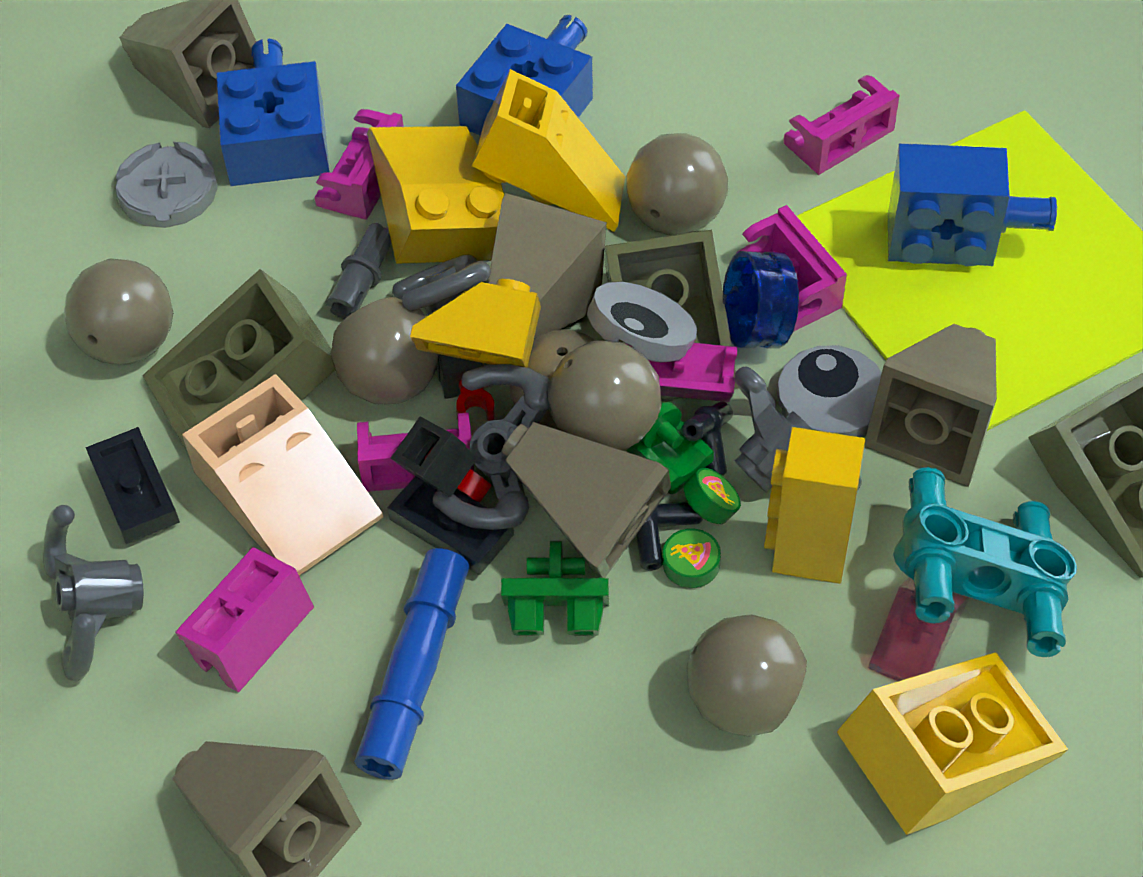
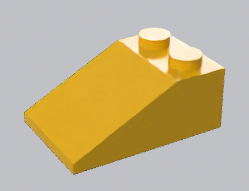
[367,126,504,264]
[837,652,1068,835]

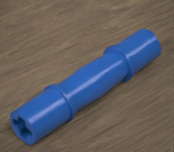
[354,548,470,780]

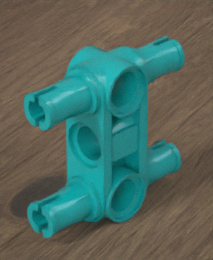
[893,467,1077,657]

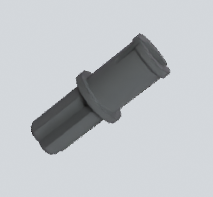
[326,223,392,319]

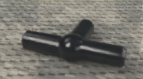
[681,401,733,476]
[637,502,703,571]

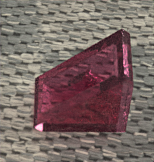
[868,577,969,681]

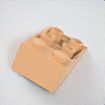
[182,374,383,576]

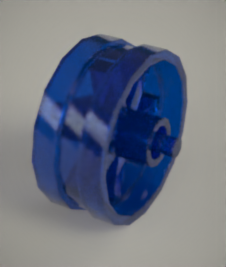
[723,251,799,349]

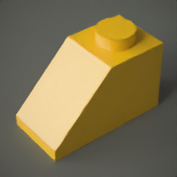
[410,279,541,368]

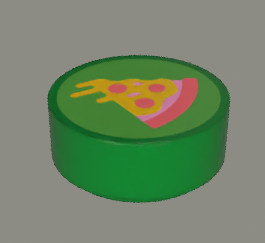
[684,468,741,524]
[663,528,721,588]

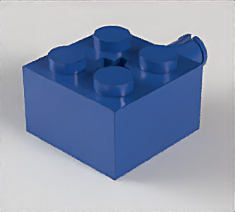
[456,15,593,136]
[217,39,330,186]
[888,143,1057,266]

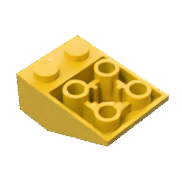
[472,69,625,232]

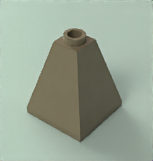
[119,0,256,128]
[488,193,607,338]
[864,324,997,487]
[502,422,671,578]
[172,741,362,877]

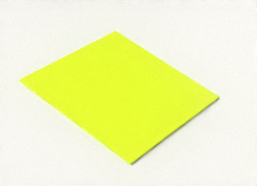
[797,110,1143,431]

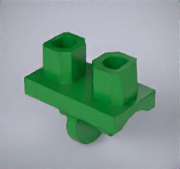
[625,402,714,494]
[501,541,609,636]

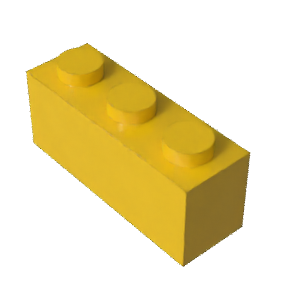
[764,427,865,584]

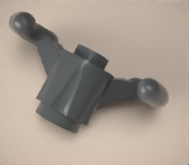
[392,254,491,316]
[433,364,551,530]
[734,367,862,493]
[43,505,144,681]

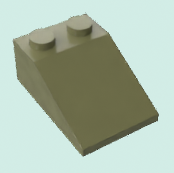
[604,229,739,401]
[142,269,335,449]
[1028,373,1143,578]

